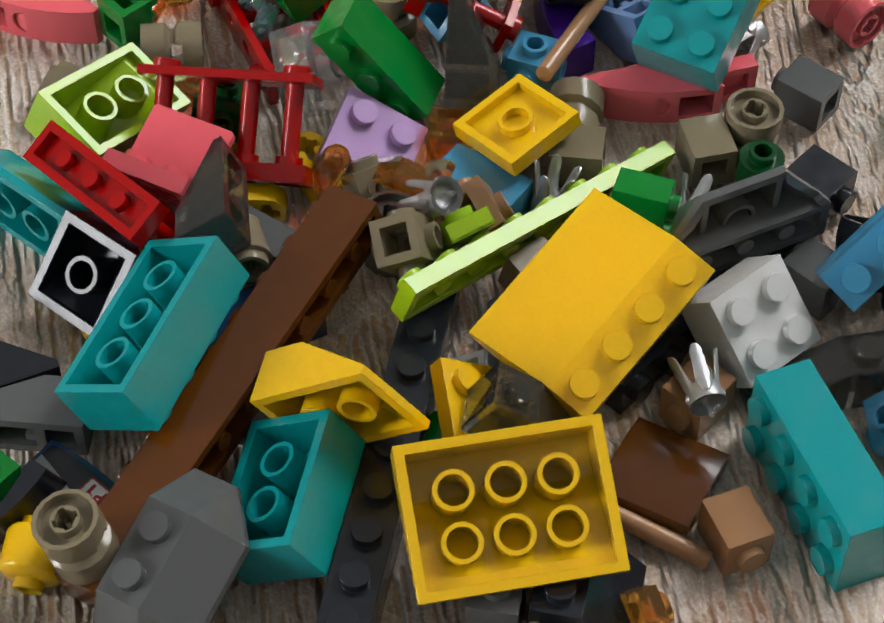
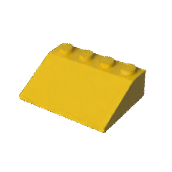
[468,188,715,418]
[390,413,630,606]

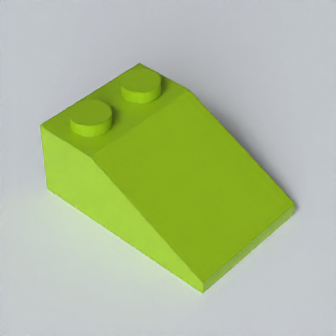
[23,42,191,158]

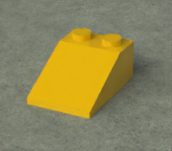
[249,342,430,443]

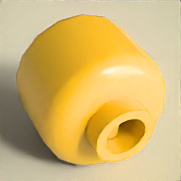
[0,515,61,595]

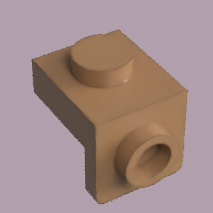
[457,175,514,233]

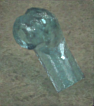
[238,0,280,39]

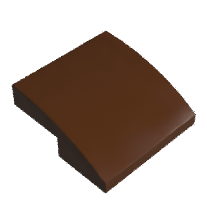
[610,417,730,535]

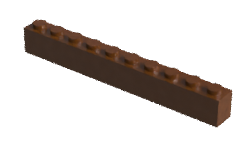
[53,184,382,607]

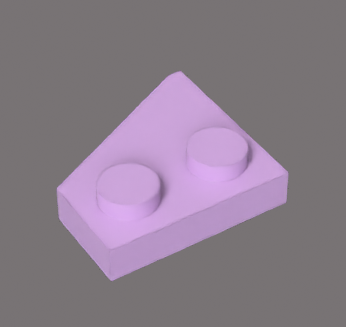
[314,86,428,170]

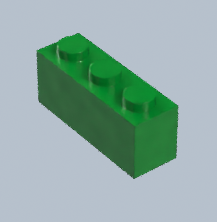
[311,0,446,121]

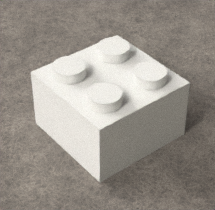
[681,254,822,388]

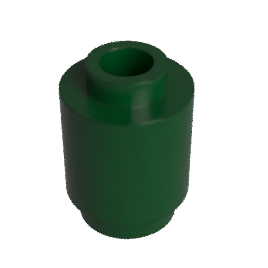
[734,140,785,183]

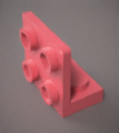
[103,104,235,216]

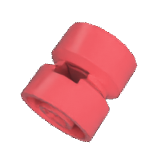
[808,0,884,49]

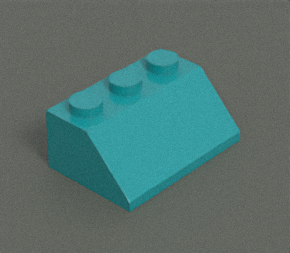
[0,149,92,257]

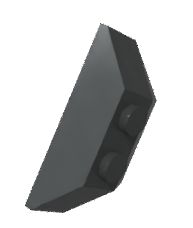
[669,166,831,274]
[93,468,250,623]

